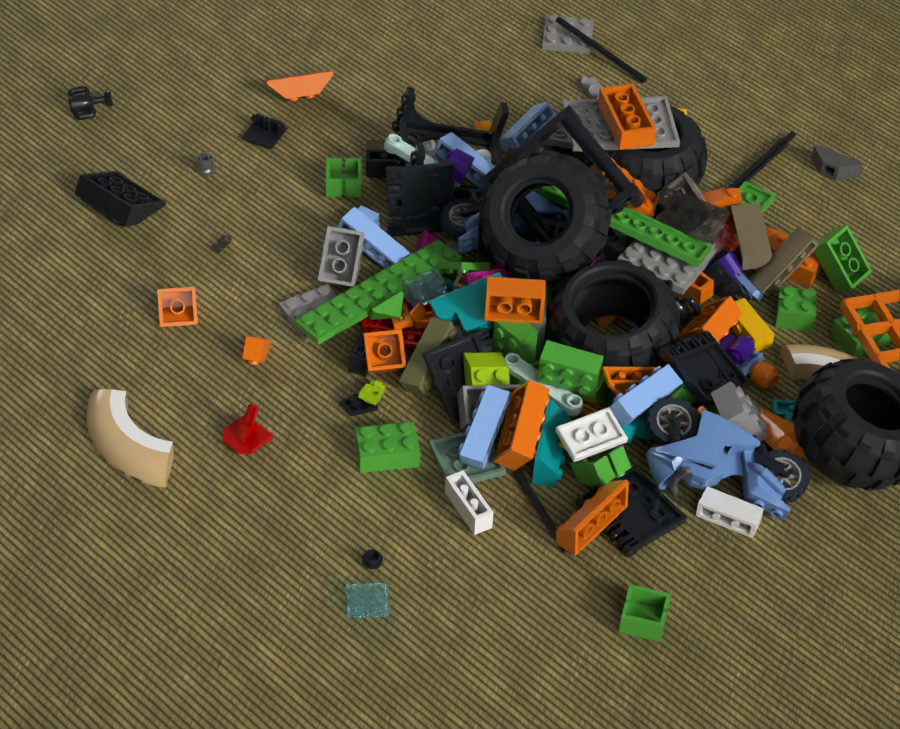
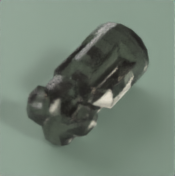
[212,233,232,253]

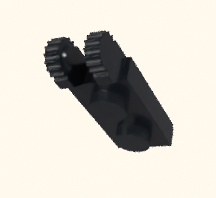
[703,260,751,301]

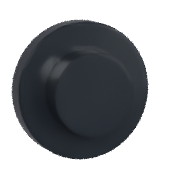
[362,549,383,569]

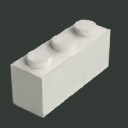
[445,470,493,535]
[696,486,764,538]

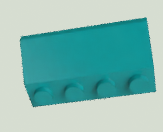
[532,400,570,488]

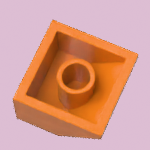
[157,287,198,327]
[363,329,406,373]

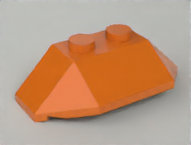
[264,70,333,101]
[601,366,664,397]

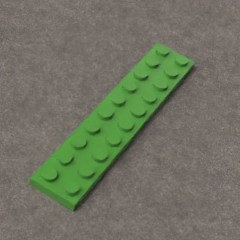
[533,186,713,267]
[294,239,462,345]

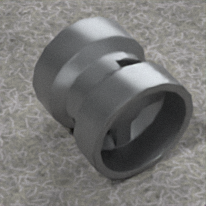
[196,152,214,177]

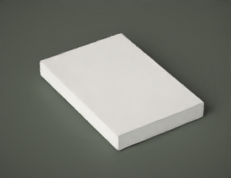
[555,407,628,462]

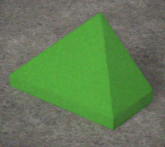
[369,291,404,320]

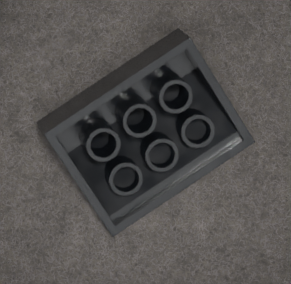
[74,171,167,227]

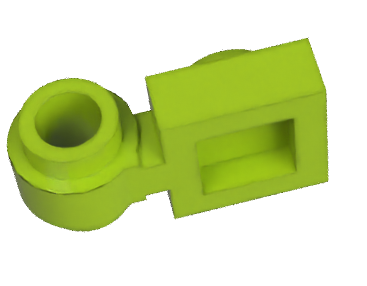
[358,380,387,405]

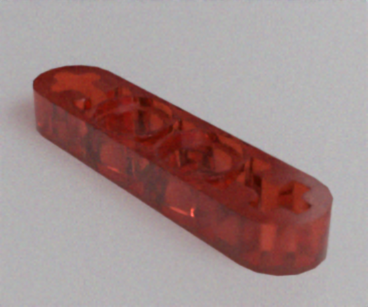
[715,208,740,251]

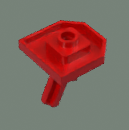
[223,403,273,454]

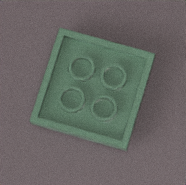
[429,432,506,483]

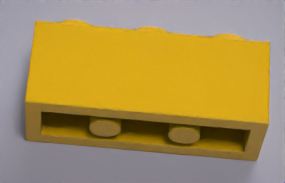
[731,298,774,352]

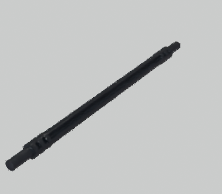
[727,131,796,188]

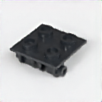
[241,113,288,149]

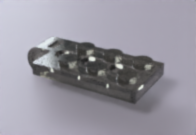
[654,187,730,245]

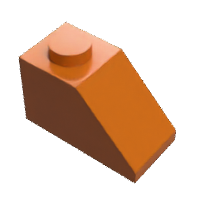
[242,336,272,365]

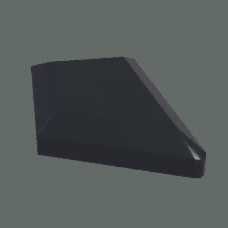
[339,394,378,416]

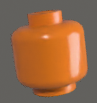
[749,361,779,389]

